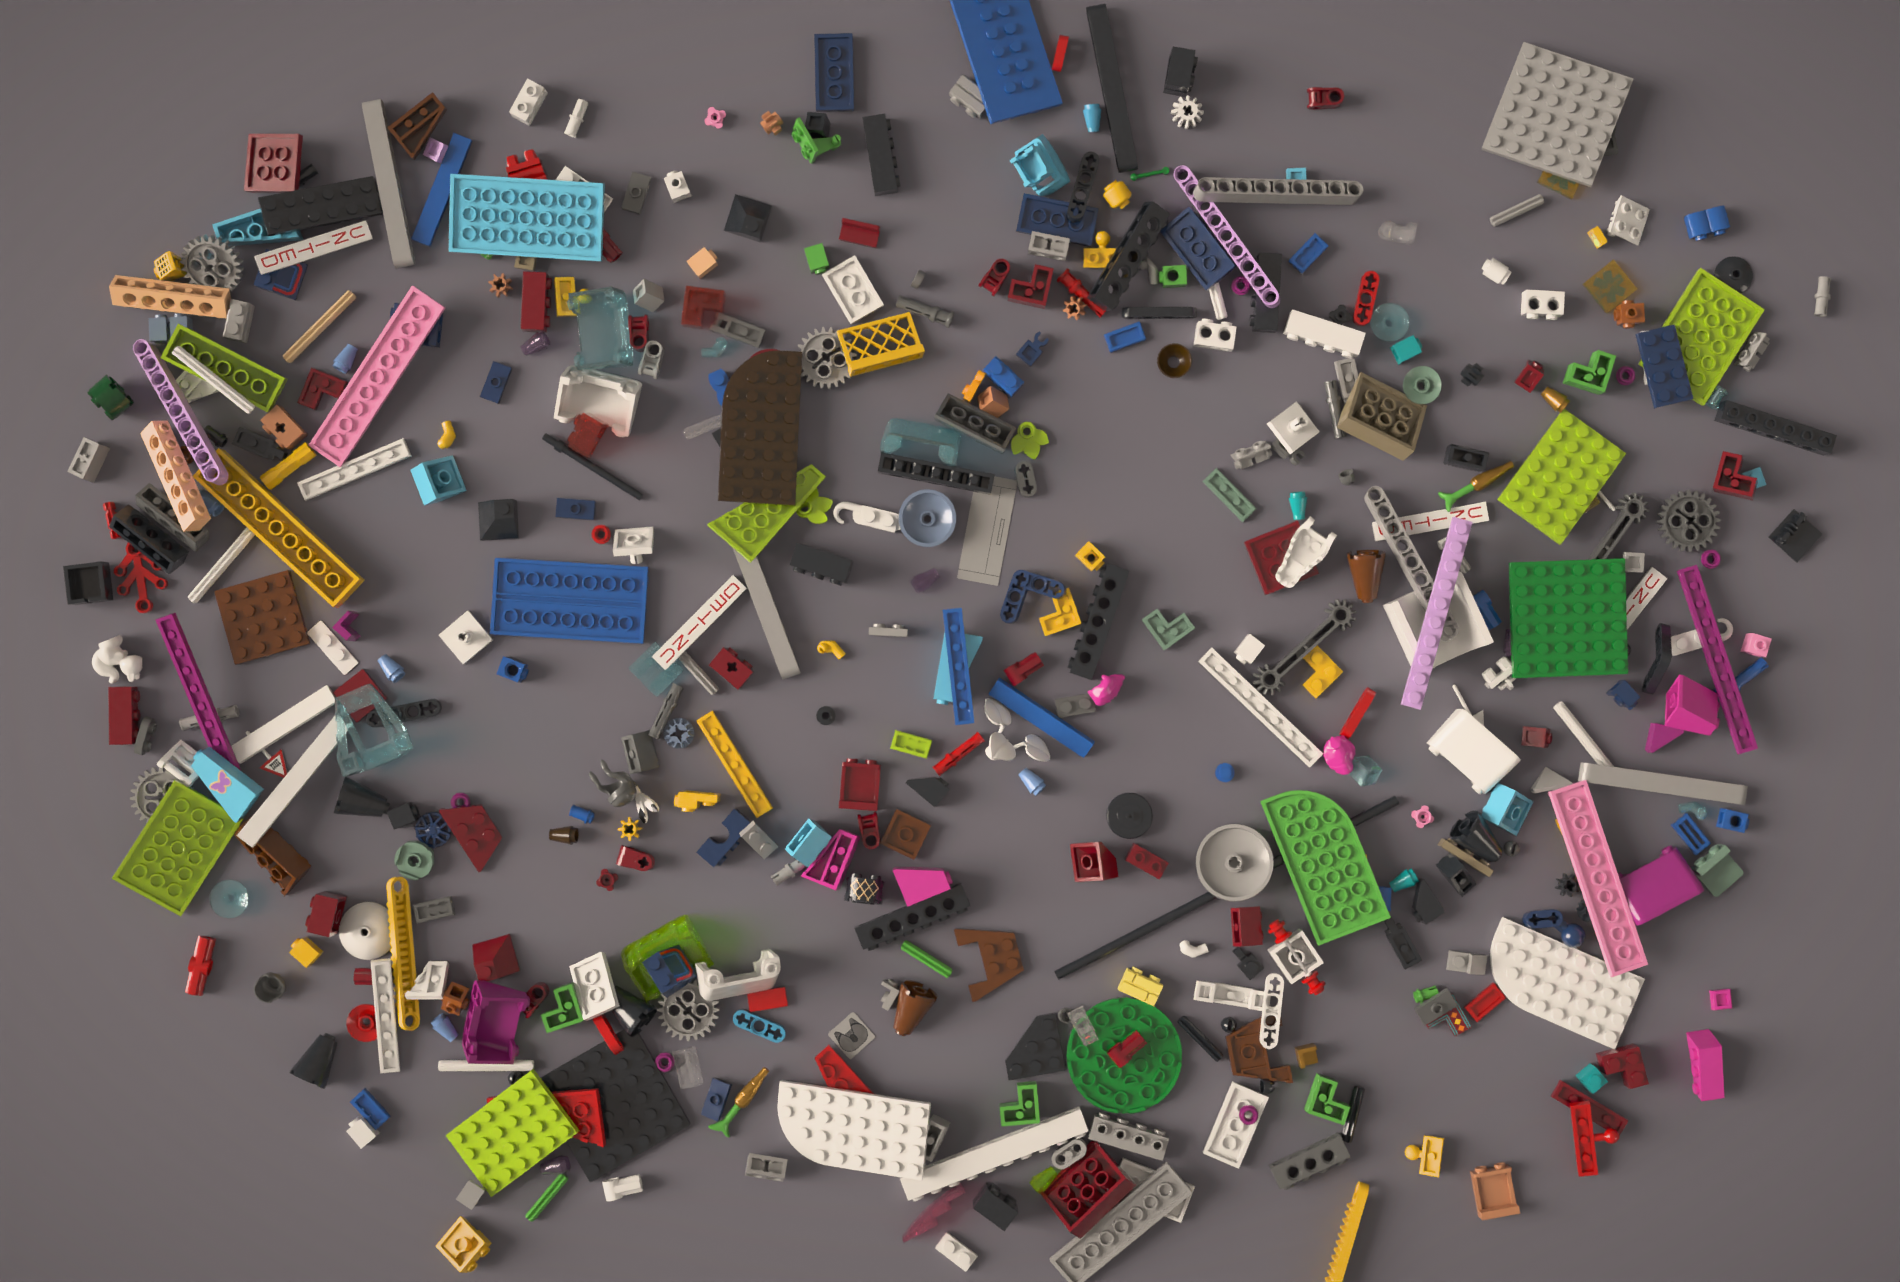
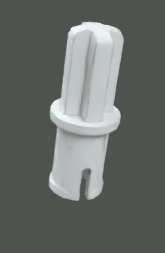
[564,99,588,138]

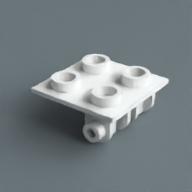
[1606,196,1650,245]

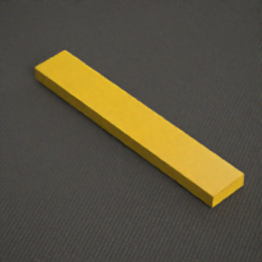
[696,711,773,818]

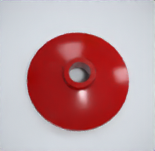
[346,1004,377,1042]

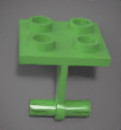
[792,117,841,164]

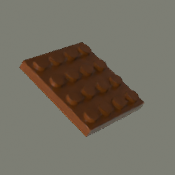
[214,570,310,665]

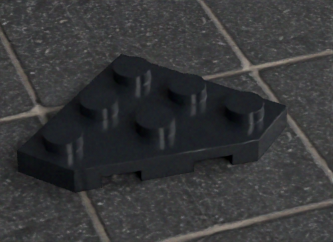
[1005,1013,1065,1080]

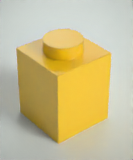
[289,936,324,968]

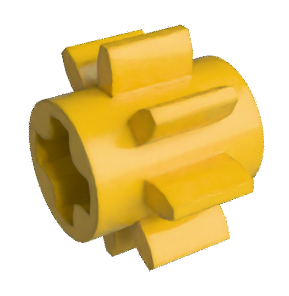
[618,817,643,841]

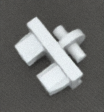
[1482,657,1516,691]

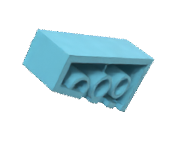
[212,209,303,246]

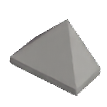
[1530,767,1573,793]

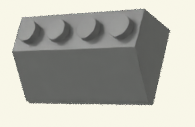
[934,393,1016,454]

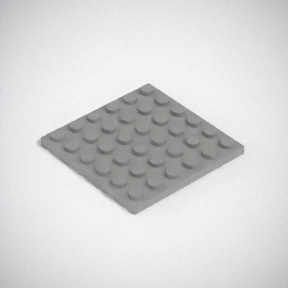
[1481,42,1633,187]

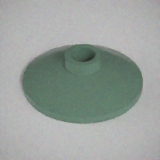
[1403,366,1441,404]

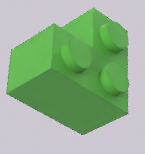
[1563,350,1616,395]
[541,982,584,1033]
[1304,1073,1350,1125]
[999,1081,1040,1126]

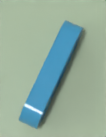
[733,1009,786,1043]

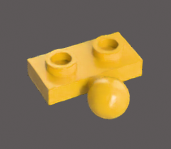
[1083,231,1117,268]
[554,277,592,317]
[1405,1135,1444,1177]

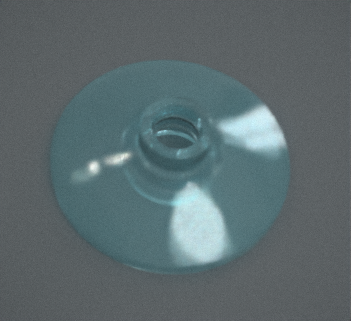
[1371,303,1409,341]
[210,880,249,918]

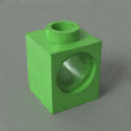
[804,243,829,275]
[1158,265,1187,288]

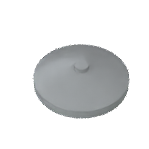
[1196,824,1273,902]

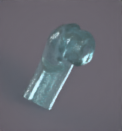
[701,337,727,358]
[1678,801,1707,820]

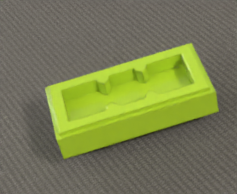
[890,730,932,759]

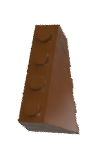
[235,816,311,897]

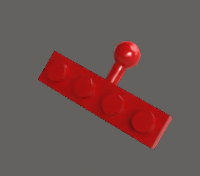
[1570,1101,1619,1177]

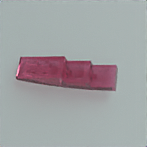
[902,1182,965,1243]

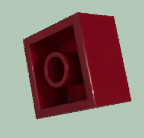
[305,891,347,937]

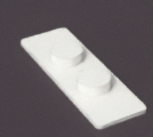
[307,621,358,675]

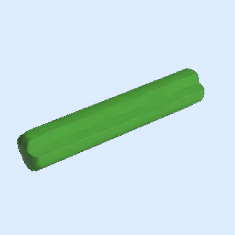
[901,940,953,978]
[526,1173,569,1222]

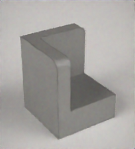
[633,279,664,312]
[1623,552,1645,574]
[456,1180,486,1210]

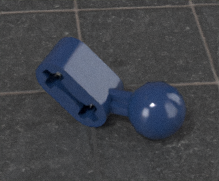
[1522,909,1586,948]

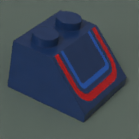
[254,249,308,301]
[642,944,697,998]

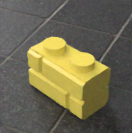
[1118,966,1163,1006]

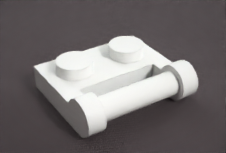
[157,740,199,787]

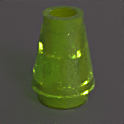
[1029,1166,1058,1194]

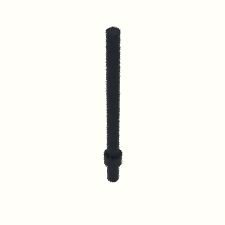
[542,433,643,501]

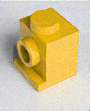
[1075,541,1105,571]

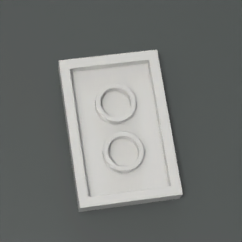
[822,255,884,325]
[569,952,619,1021]

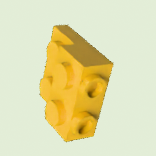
[674,790,721,812]
[436,1216,492,1273]

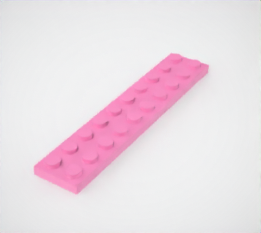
[308,286,446,467]
[1548,780,1648,977]

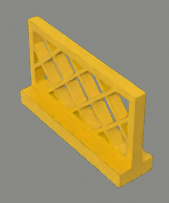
[837,312,925,377]

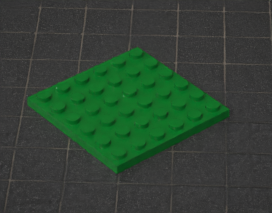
[1509,558,1628,678]

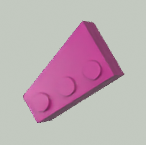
[801,829,861,890]
[1686,1029,1724,1101]

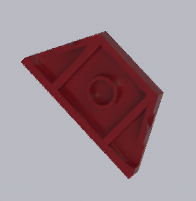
[439,804,502,873]

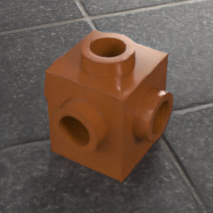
[1614,300,1645,329]
[440,982,470,1016]

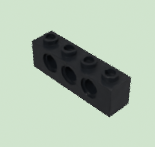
[109,505,189,574]

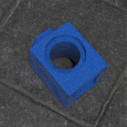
[496,656,529,683]
[1716,808,1749,833]

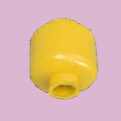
[1103,180,1132,209]

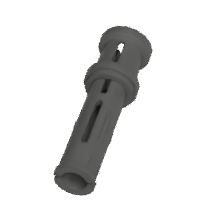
[896,295,955,328]

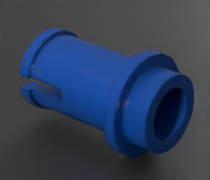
[569,804,595,824]

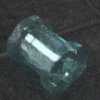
[1705,385,1728,410]

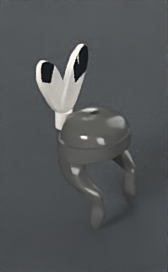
[589,760,659,824]

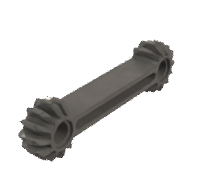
[1587,493,1649,560]
[1253,599,1357,696]

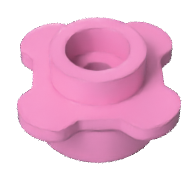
[705,107,726,129]
[1411,806,1434,828]

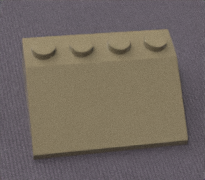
[1337,372,1427,461]

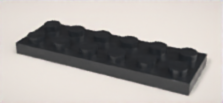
[258,176,383,237]

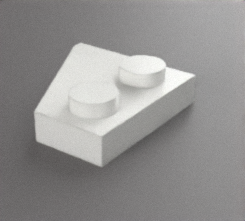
[170,370,219,403]
[405,961,449,999]

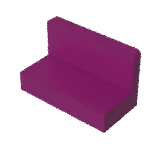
[332,610,360,641]

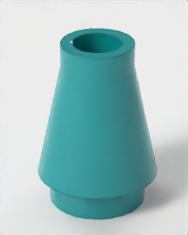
[1288,491,1308,520]
[1389,868,1419,892]

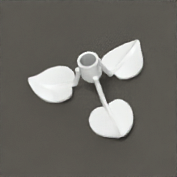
[984,698,1050,762]

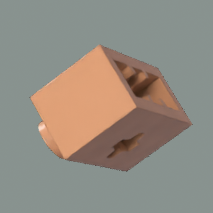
[260,405,308,450]

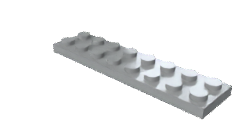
[1050,1162,1193,1282]

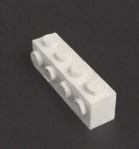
[1283,309,1366,359]

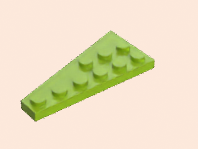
[707,464,826,563]

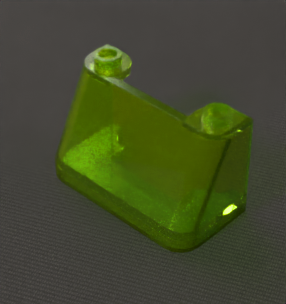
[621,915,714,1002]

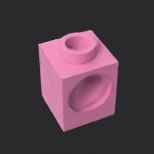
[1741,633,1772,657]

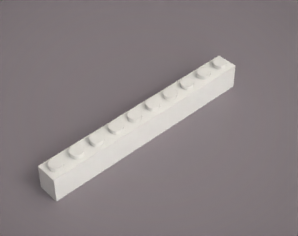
[900,1107,1088,1201]

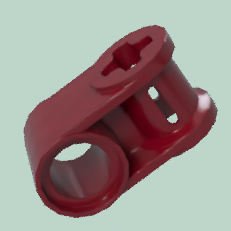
[1307,87,1344,110]
[978,259,1010,297]
[628,314,649,352]
[858,812,880,849]
[616,845,655,871]
[522,982,549,1019]

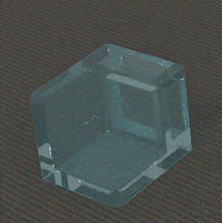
[1349,755,1382,787]

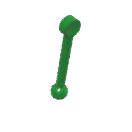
[1130,167,1170,181]

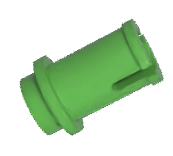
[1413,985,1439,1004]

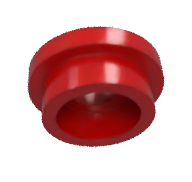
[592,525,611,544]

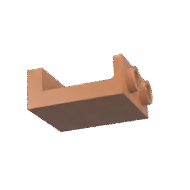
[1470,1162,1520,1220]

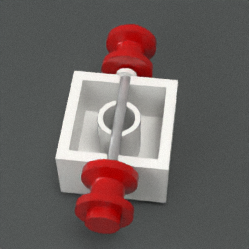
[1267,919,1326,995]

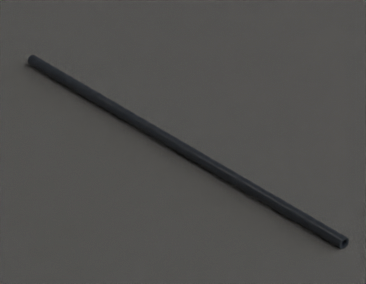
[1054,796,1399,980]

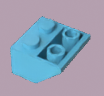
[785,818,832,867]

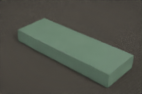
[1202,468,1257,522]

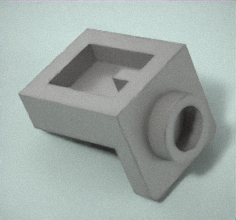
[881,979,900,1011]

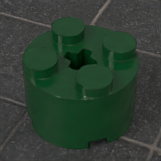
[87,374,134,421]

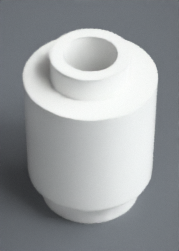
[1481,258,1511,284]

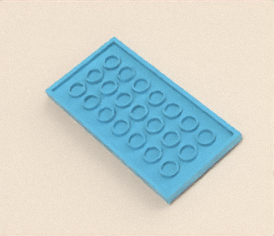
[449,174,605,261]

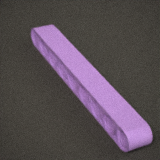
[1174,165,1280,308]
[133,339,228,485]

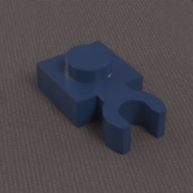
[1016,331,1049,367]

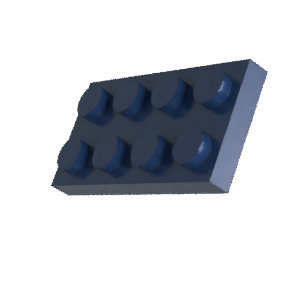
[814,33,854,112]
[1016,193,1099,247]
[1160,206,1237,291]
[1635,324,1693,409]

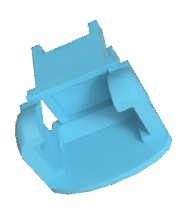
[1010,134,1070,196]

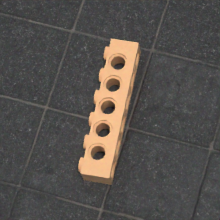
[109,275,231,319]
[140,421,211,532]

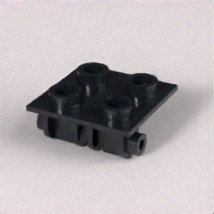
[1768,509,1822,563]

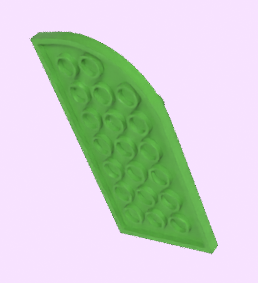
[1260,790,1391,946]

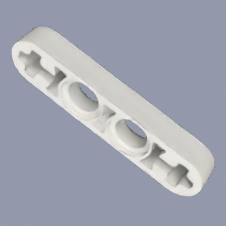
[1259,973,1284,1049]

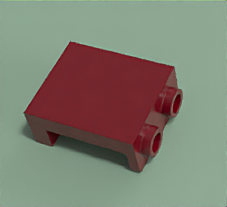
[839,758,881,811]

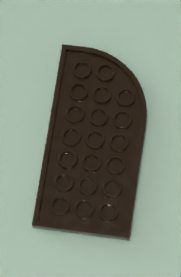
[718,351,802,506]

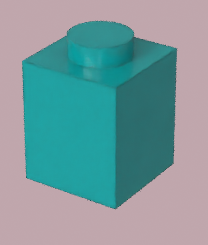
[1390,335,1422,365]
[1575,1063,1608,1094]

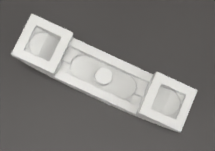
[1194,980,1271,1011]

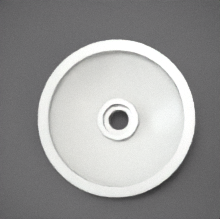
[339,902,392,960]

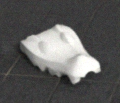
[1275,516,1337,588]

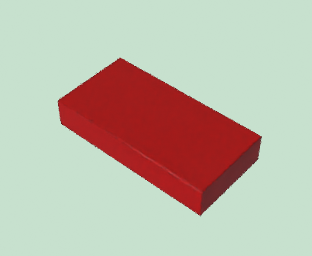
[1464,983,1506,1022]
[747,986,788,1012]

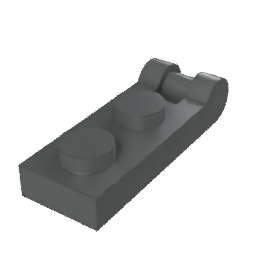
[709,312,766,348]

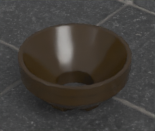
[1157,343,1192,378]

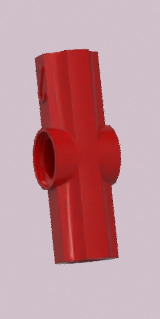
[185,935,216,996]

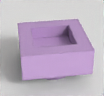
[423,137,448,163]

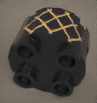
[844,873,885,905]

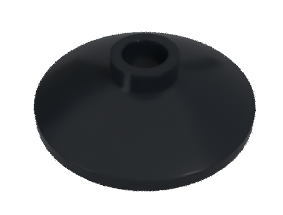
[1714,256,1753,293]

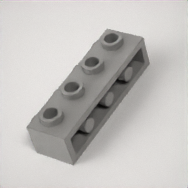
[1088,1112,1169,1161]

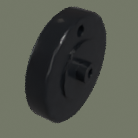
[1106,793,1153,839]

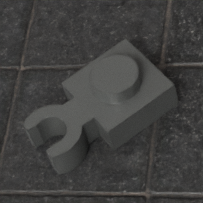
[1271,438,1305,466]

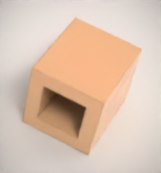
[687,247,718,279]

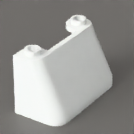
[554,365,642,437]
[1427,709,1521,794]
[695,949,781,1001]

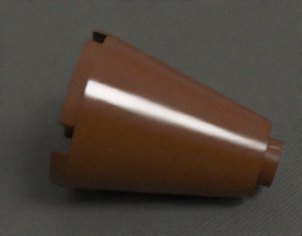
[1347,550,1386,603]
[893,980,938,1036]

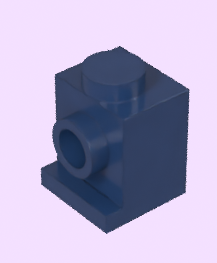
[1606,680,1640,710]

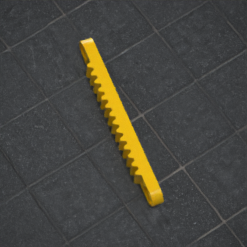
[386,877,420,1031]
[1325,1181,1369,1282]

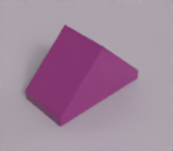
[1645,723,1684,753]

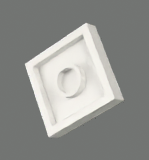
[1267,401,1319,454]
[613,527,654,564]
[439,610,494,664]

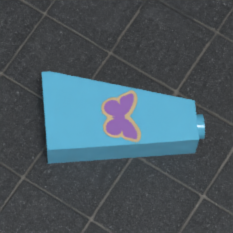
[191,747,264,823]

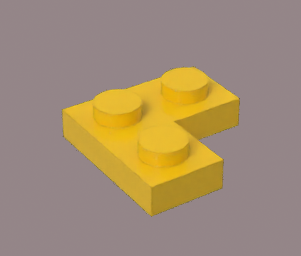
[1039,588,1081,636]
[1302,645,1343,699]

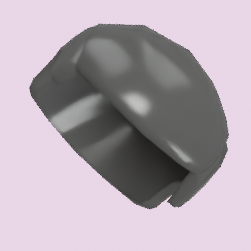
[253,972,286,1003]

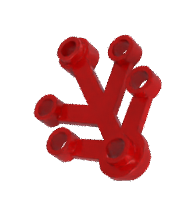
[114,543,168,613]

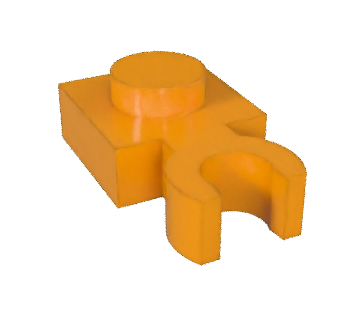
[962,370,986,403]

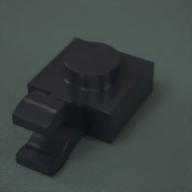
[1232,947,1264,980]

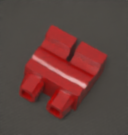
[506,149,548,180]

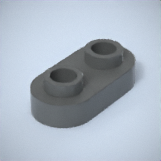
[134,716,157,755]

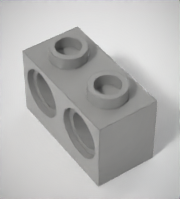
[1028,231,1070,261]
[745,1153,788,1182]

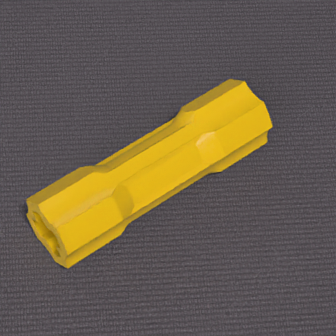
[260,442,317,490]

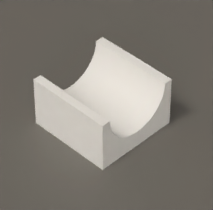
[1383,572,1494,669]

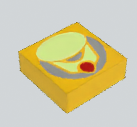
[1587,226,1607,249]

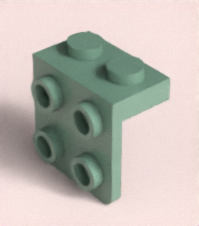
[1691,844,1743,897]

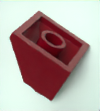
[1070,842,1119,882]
[472,934,520,982]

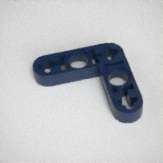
[1000,570,1067,624]

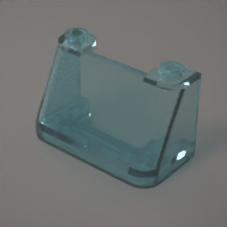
[567,286,633,371]
[880,418,961,467]

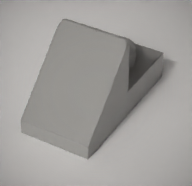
[1446,950,1487,975]

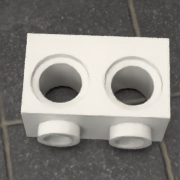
[509,78,548,126]
[1521,290,1565,320]
[1194,319,1236,352]

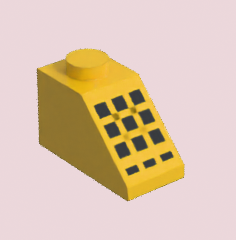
[154,251,187,281]

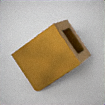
[1295,1043,1318,1069]

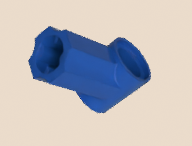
[1473,590,1502,630]

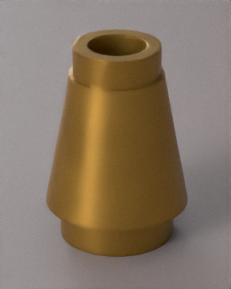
[1541,386,1570,413]

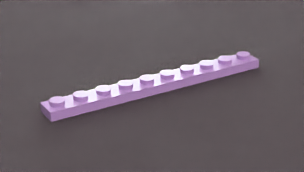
[1401,517,1472,710]

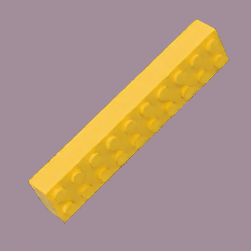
[193,448,365,608]

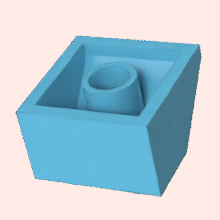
[410,455,467,506]
[1481,783,1533,836]

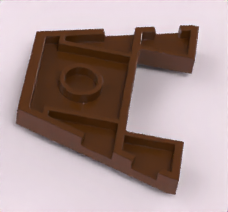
[954,928,1024,1002]
[1225,1015,1293,1083]

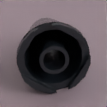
[334,776,390,817]
[1450,810,1503,862]
[611,985,657,1038]
[289,1033,338,1089]

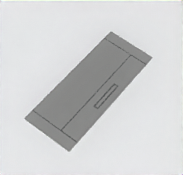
[957,476,1017,586]

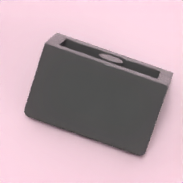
[621,730,659,774]

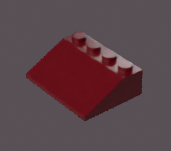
[1039,1140,1136,1239]

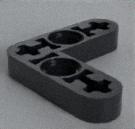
[1642,623,1672,695]

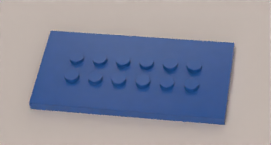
[950,0,1063,125]
[490,558,649,644]

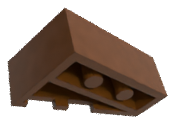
[387,92,447,160]

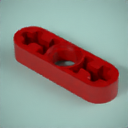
[1353,271,1380,326]
[1339,687,1376,739]
[592,1014,624,1055]

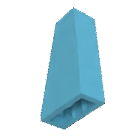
[933,633,983,705]

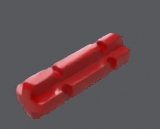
[103,502,121,539]

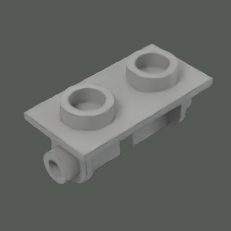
[1734,332,1770,372]
[1230,441,1272,470]

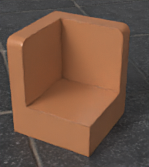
[977,386,1009,418]

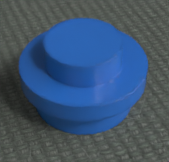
[1215,763,1235,782]

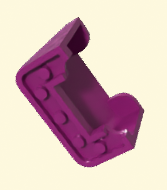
[1618,845,1704,925]
[462,980,530,1064]

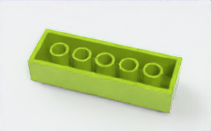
[161,324,288,412]

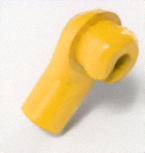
[437,420,456,449]
[817,641,846,659]

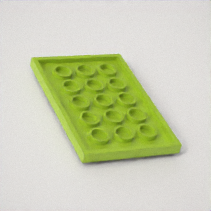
[1638,268,1765,406]
[1497,409,1626,545]
[112,779,243,916]
[445,1069,580,1197]

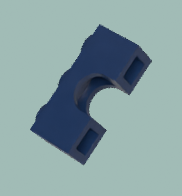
[696,808,752,867]

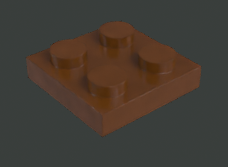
[880,809,931,860]

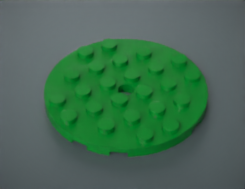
[1066,997,1182,1114]

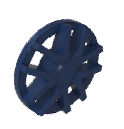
[415,812,452,848]

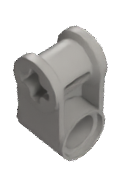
[638,341,665,379]

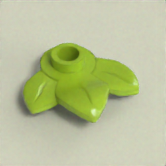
[1011,422,1049,459]
[796,488,833,524]

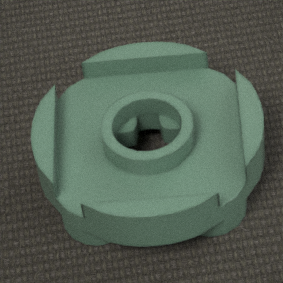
[394,841,434,880]

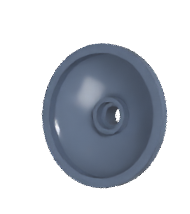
[899,489,956,547]

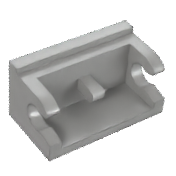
[67,437,110,483]

